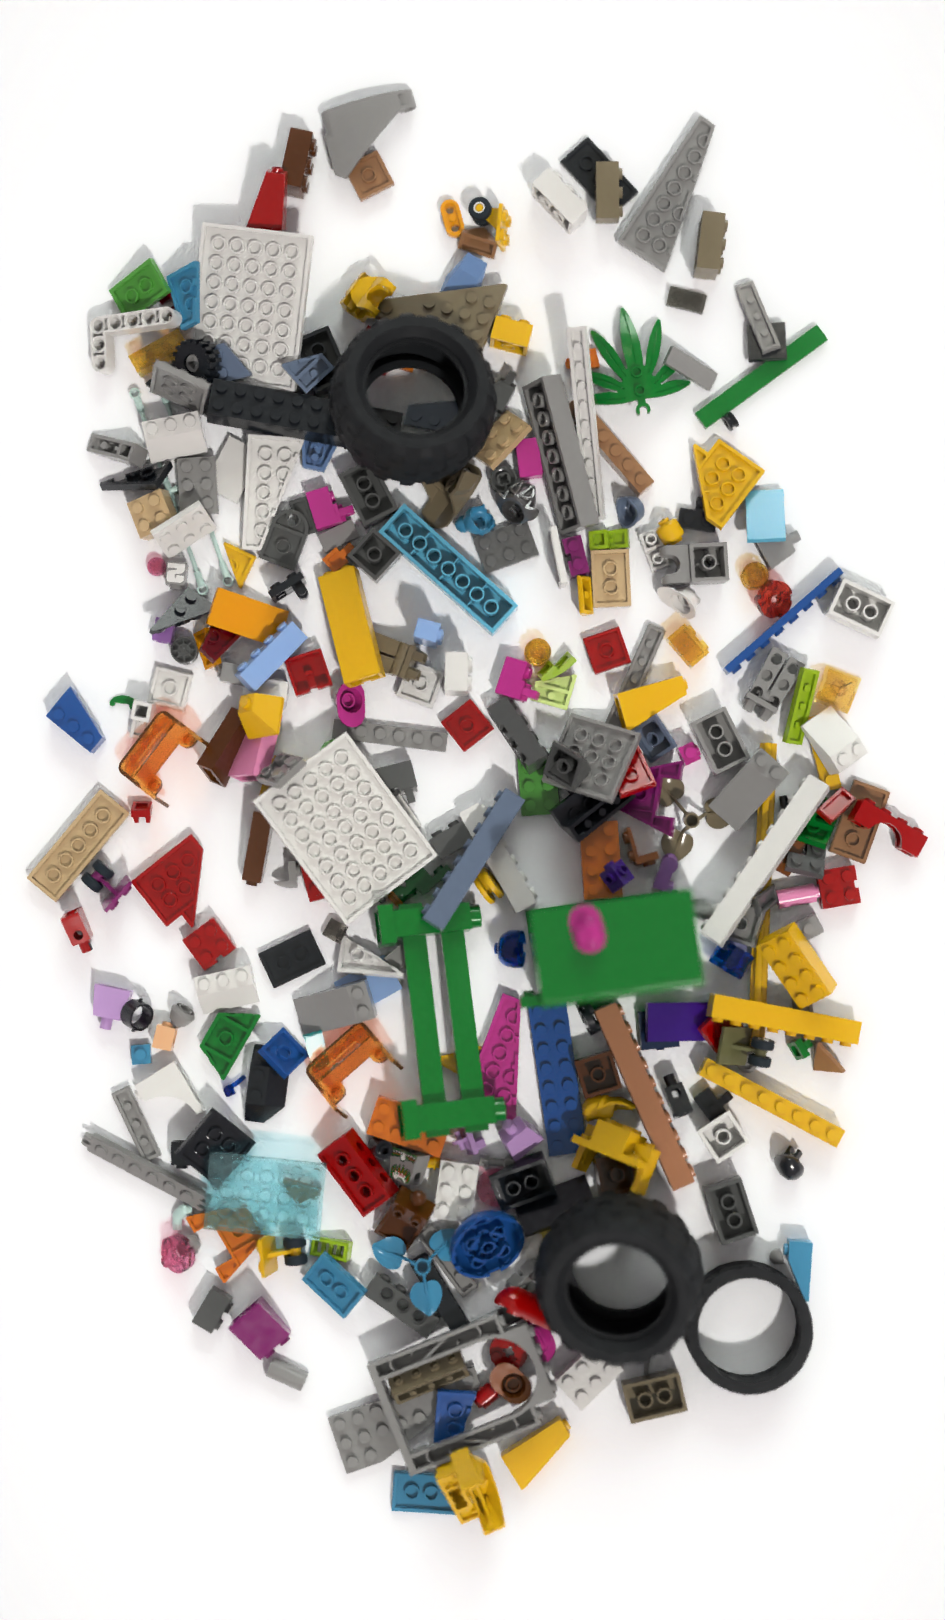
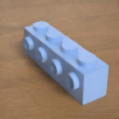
[234,621,308,692]

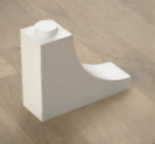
[134,1060,206,1115]

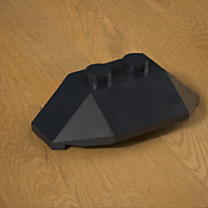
[245,1044,289,1123]

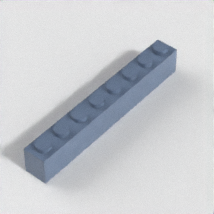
[421,788,525,932]

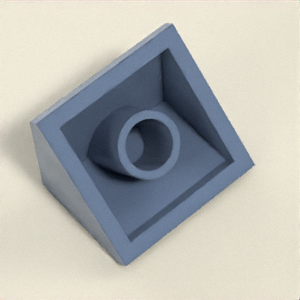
[631,713,678,764]

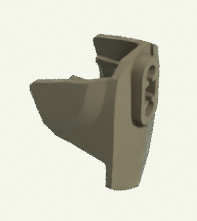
[421,462,482,529]

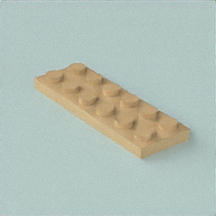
[27,789,131,902]

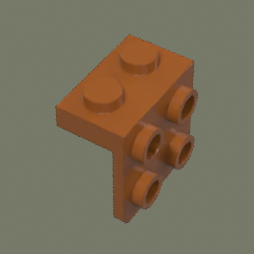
[622,827,659,867]

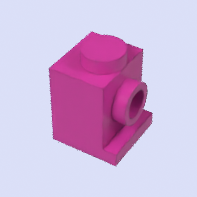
[676,742,701,767]

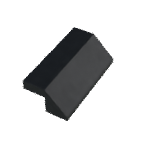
[549,792,636,843]

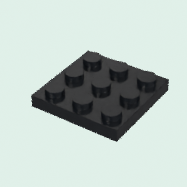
[174,1107,256,1188]

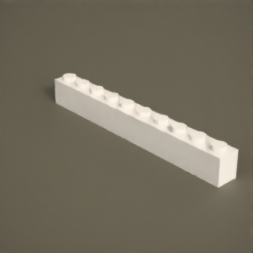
[701,774,830,948]

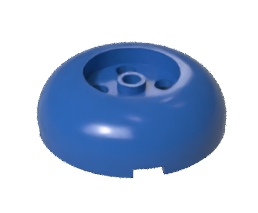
[449,1210,525,1278]

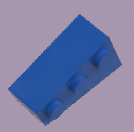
[46,686,106,754]

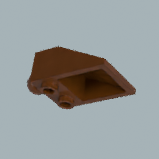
[374,1185,436,1251]

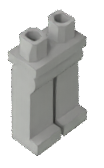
[742,646,805,722]

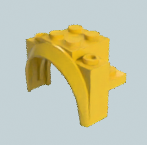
[571,1118,661,1197]
[435,1447,506,1536]

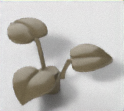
[659,778,729,861]

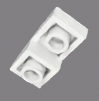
[639,528,670,573]

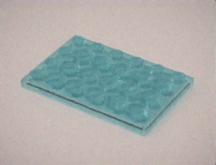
[203,1152,327,1240]

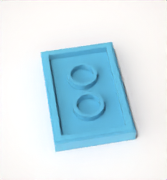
[745,489,786,543]

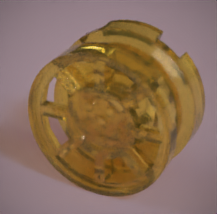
[740,562,769,591]
[524,638,551,667]

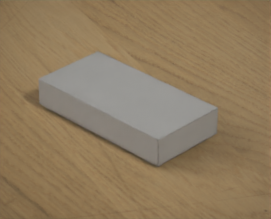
[317,519,360,553]

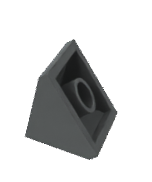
[543,740,591,792]

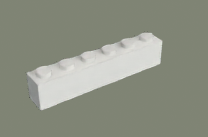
[459,802,538,914]

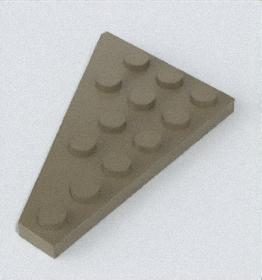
[375,284,508,352]

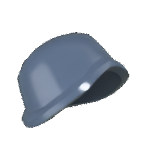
[616,496,645,529]

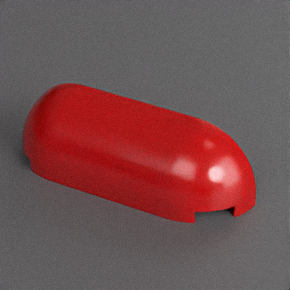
[494,1286,550,1330]

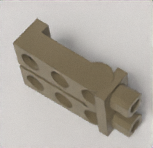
[375,632,428,682]

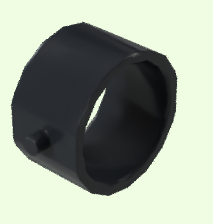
[120,998,154,1032]

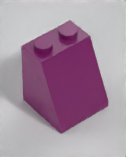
[228,1296,291,1360]

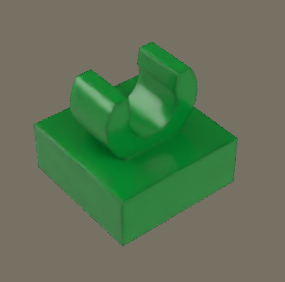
[787,1038,813,1060]

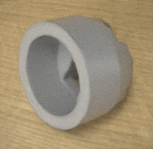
[769,1248,784,1265]

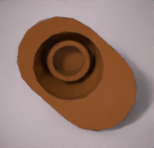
[489,1362,532,1404]

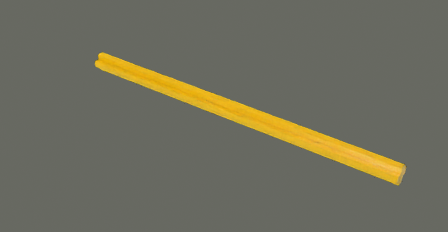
[748,743,777,1045]

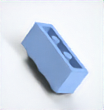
[413,617,444,649]

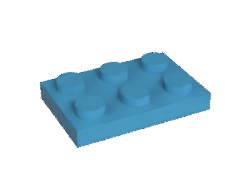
[301,1251,368,1319]

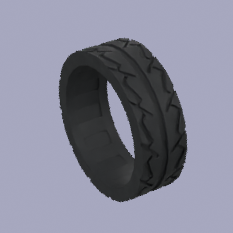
[684,1260,814,1395]

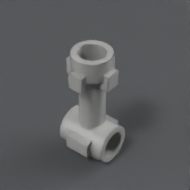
[479,1153,515,1169]

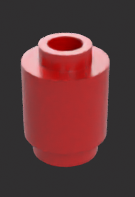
[474,1382,500,1409]

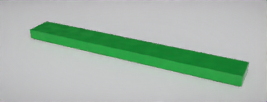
[694,325,828,430]

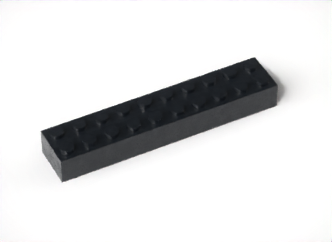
[207,378,403,447]

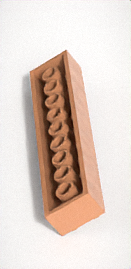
[593,1001,696,1191]

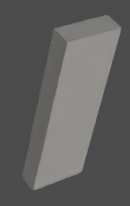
[663,346,718,391]

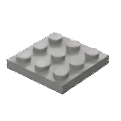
[150,359,210,415]

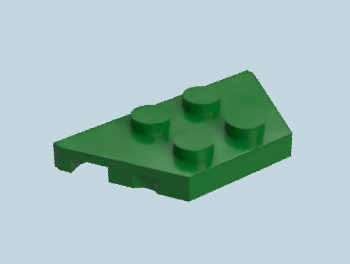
[200,1012,261,1080]

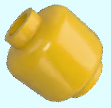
[656,517,684,545]

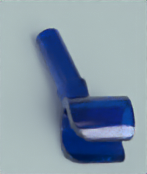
[223,1074,246,1097]

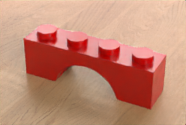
[847,798,928,858]

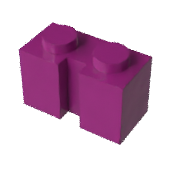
[561,535,590,580]

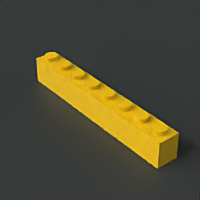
[706,993,862,1047]
[697,1056,845,1148]

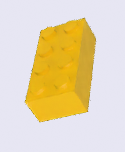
[757,921,837,1010]

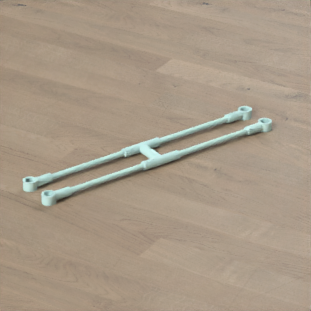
[129,388,234,596]

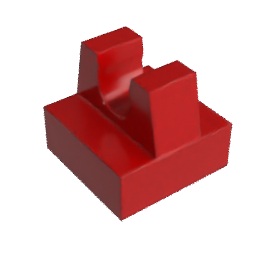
[131,801,153,823]

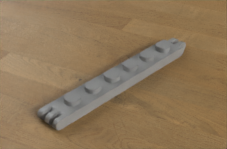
[81,1132,213,1212]

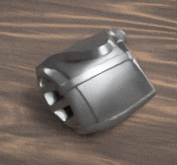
[495,480,539,524]

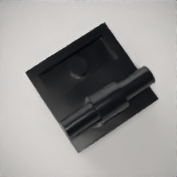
[268,571,309,603]

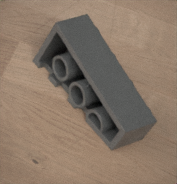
[486,696,549,775]

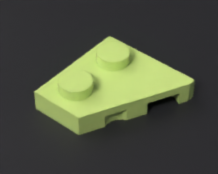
[530,674,577,711]

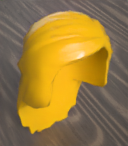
[582,1095,636,1122]

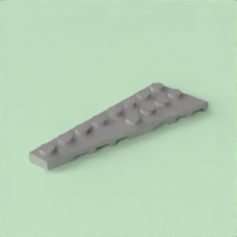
[617,115,716,272]

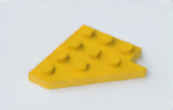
[692,439,765,530]

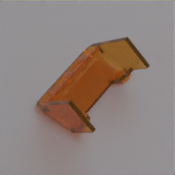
[118,711,209,808]
[306,1022,404,1119]

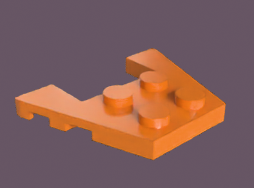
[186,1203,264,1284]

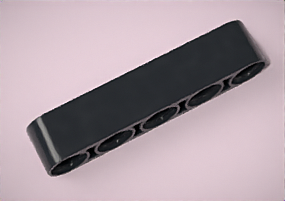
[409,1251,470,1331]

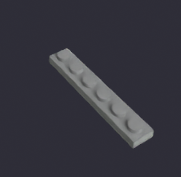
[332,719,448,753]

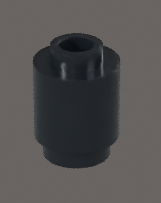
[368,1137,393,1160]

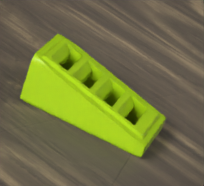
[310,1235,353,1262]

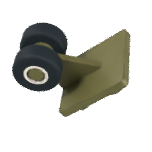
[716,1026,775,1068]

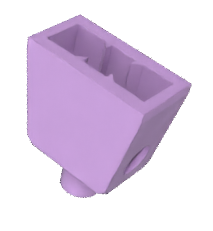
[93,983,133,1030]
[498,1116,544,1161]

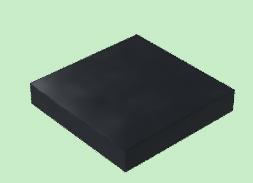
[747,322,787,363]

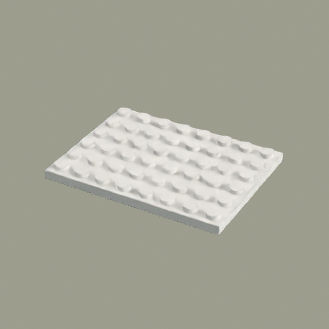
[190,222,314,392]
[252,732,438,926]

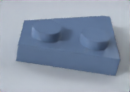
[214,343,253,381]
[281,353,334,394]

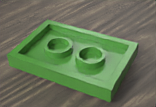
[109,258,171,313]
[517,759,559,817]

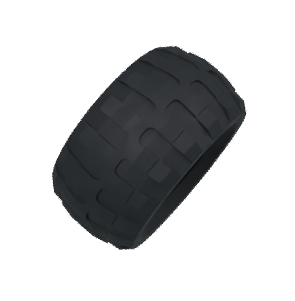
[329,313,497,486]
[534,1191,705,1367]

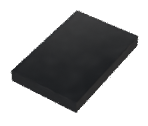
[258,929,326,988]

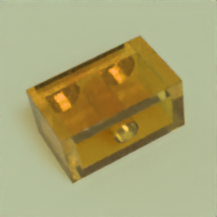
[666,623,710,669]

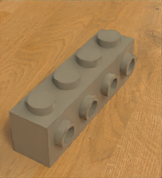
[388,1350,470,1405]

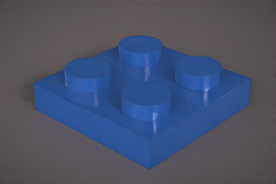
[258,1027,308,1080]

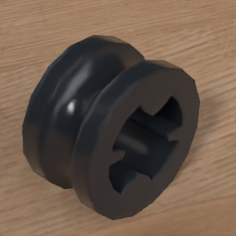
[722,412,739,431]

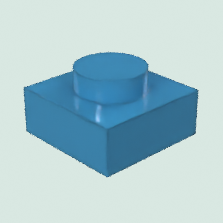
[131,1044,152,1065]

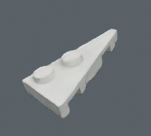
[337,935,405,979]

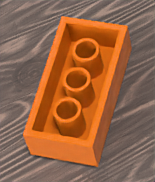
[579,820,623,900]
[366,1095,447,1158]

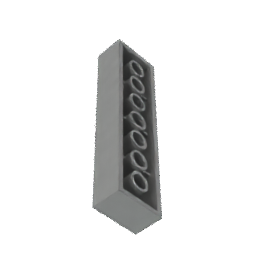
[522,374,599,535]

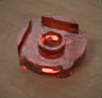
[754,579,792,618]

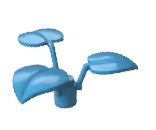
[372,1228,456,1316]

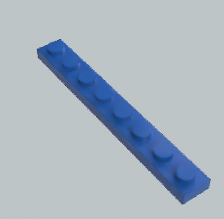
[722,567,844,675]

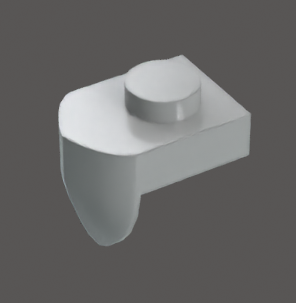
[274,861,301,888]

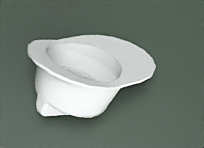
[657,586,700,619]

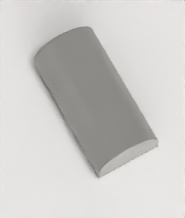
[265,1357,309,1391]

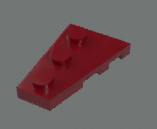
[199,626,240,664]

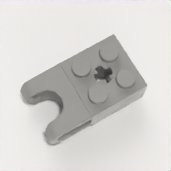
[659,542,730,586]

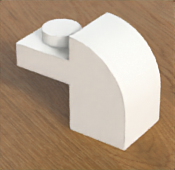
[129,700,156,741]

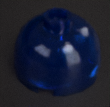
[494,930,526,968]

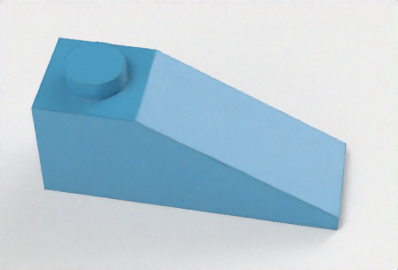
[783,1238,813,1301]

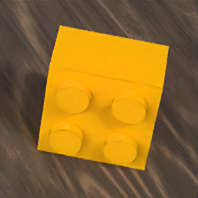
[490,314,533,357]

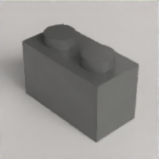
[430,820,472,860]
[191,1285,234,1334]

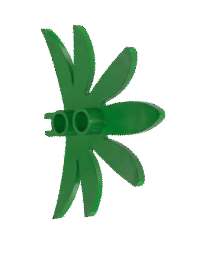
[590,307,690,416]

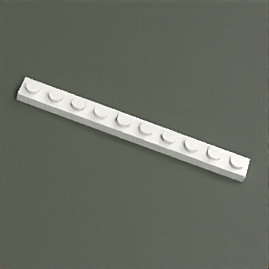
[566,325,606,520]

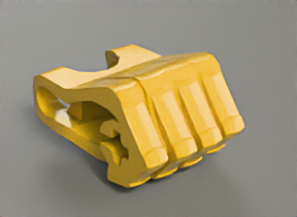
[340,272,396,323]

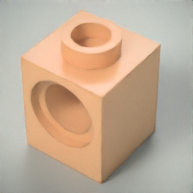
[152,1021,178,1051]

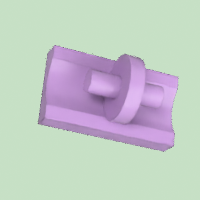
[452,1127,486,1155]

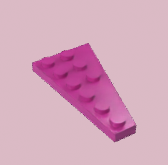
[479,993,521,1120]

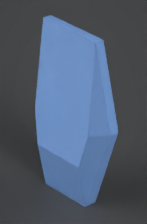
[440,252,487,292]
[302,441,337,473]

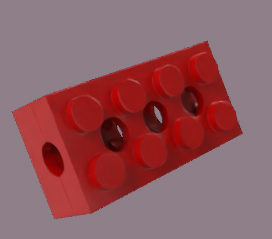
[317,1127,399,1217]

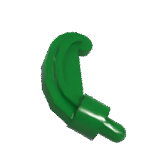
[110,695,134,710]

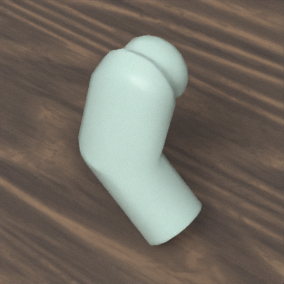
[173,1204,192,1230]

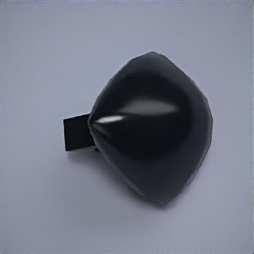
[774,1145,804,1180]

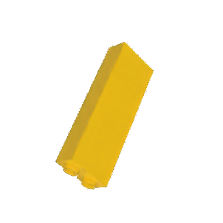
[318,565,386,688]

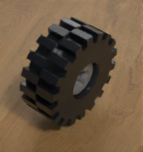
[172,338,222,386]

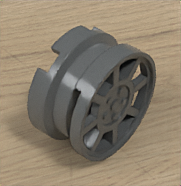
[490,466,517,495]
[170,637,199,665]

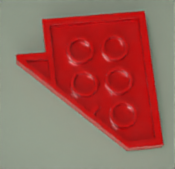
[131,834,204,928]

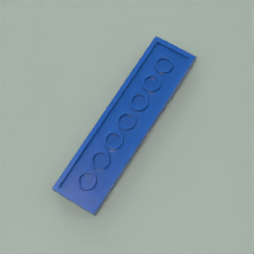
[528,1005,585,1157]

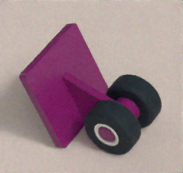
[81,859,132,913]

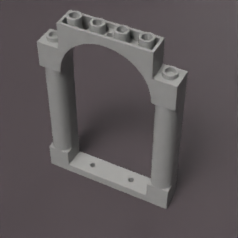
[367,1310,558,1476]

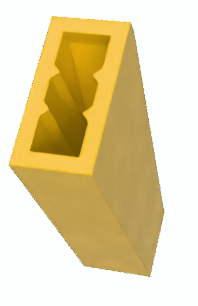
[613,676,688,730]
[501,1415,571,1490]

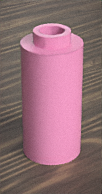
[776,883,820,909]

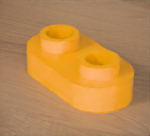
[440,199,464,238]

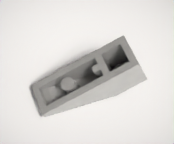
[86,433,148,469]

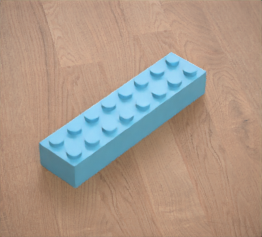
[378,504,518,637]

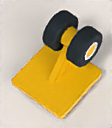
[468,197,512,252]
[256,1232,308,1278]

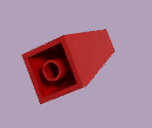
[247,167,288,232]

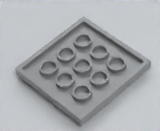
[541,713,642,804]

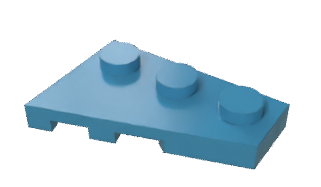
[166,261,200,331]

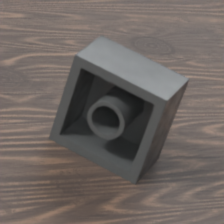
[347,527,402,584]

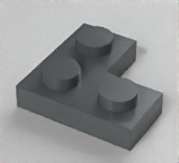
[784,844,826,880]

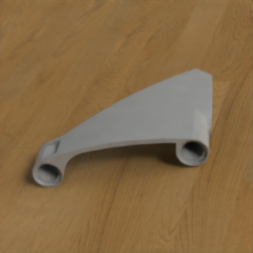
[321,89,417,179]

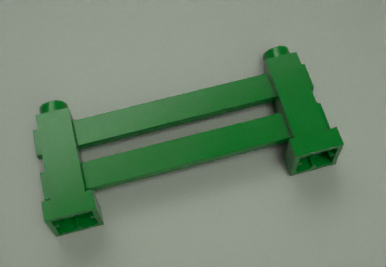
[374,902,506,1141]

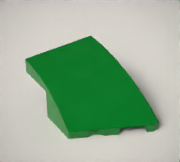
[797,796,838,850]

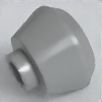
[170,1003,195,1028]

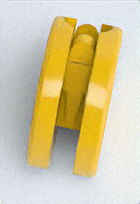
[474,867,504,904]

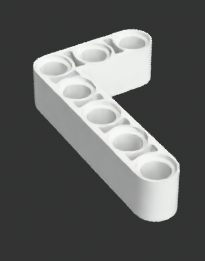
[90,306,182,375]

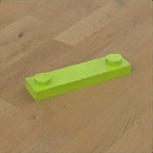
[782,667,820,745]

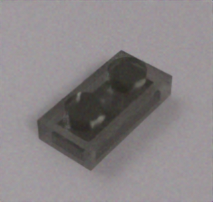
[665,286,707,315]

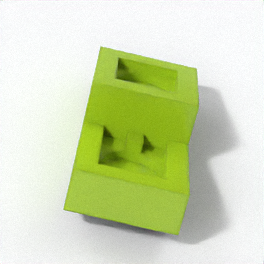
[588,528,630,551]
[536,651,577,681]

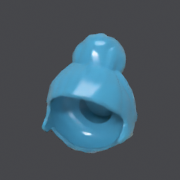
[455,504,496,536]

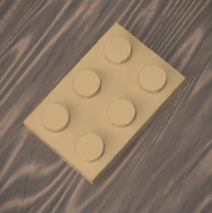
[475,410,532,471]
[590,549,632,608]

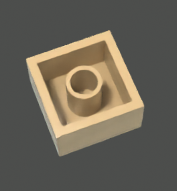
[127,488,177,541]

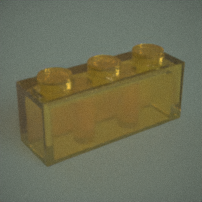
[128,328,185,378]

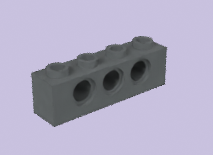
[365,1272,440,1339]

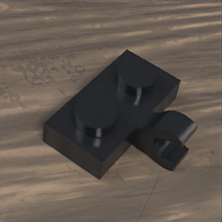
[678,496,716,533]
[693,1087,733,1122]

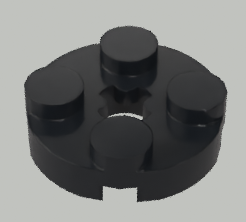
[575,1002,602,1036]

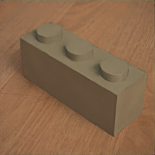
[595,161,623,224]

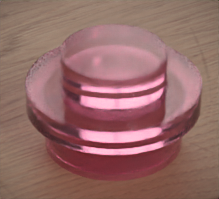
[147,557,166,576]

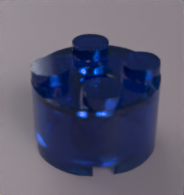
[708,940,755,980]

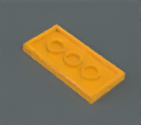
[206,587,289,644]

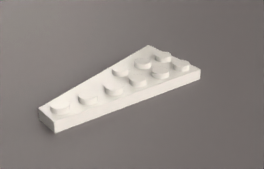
[242,434,305,551]

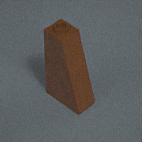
[196,707,246,787]
[242,811,273,886]

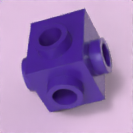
[599,859,635,893]

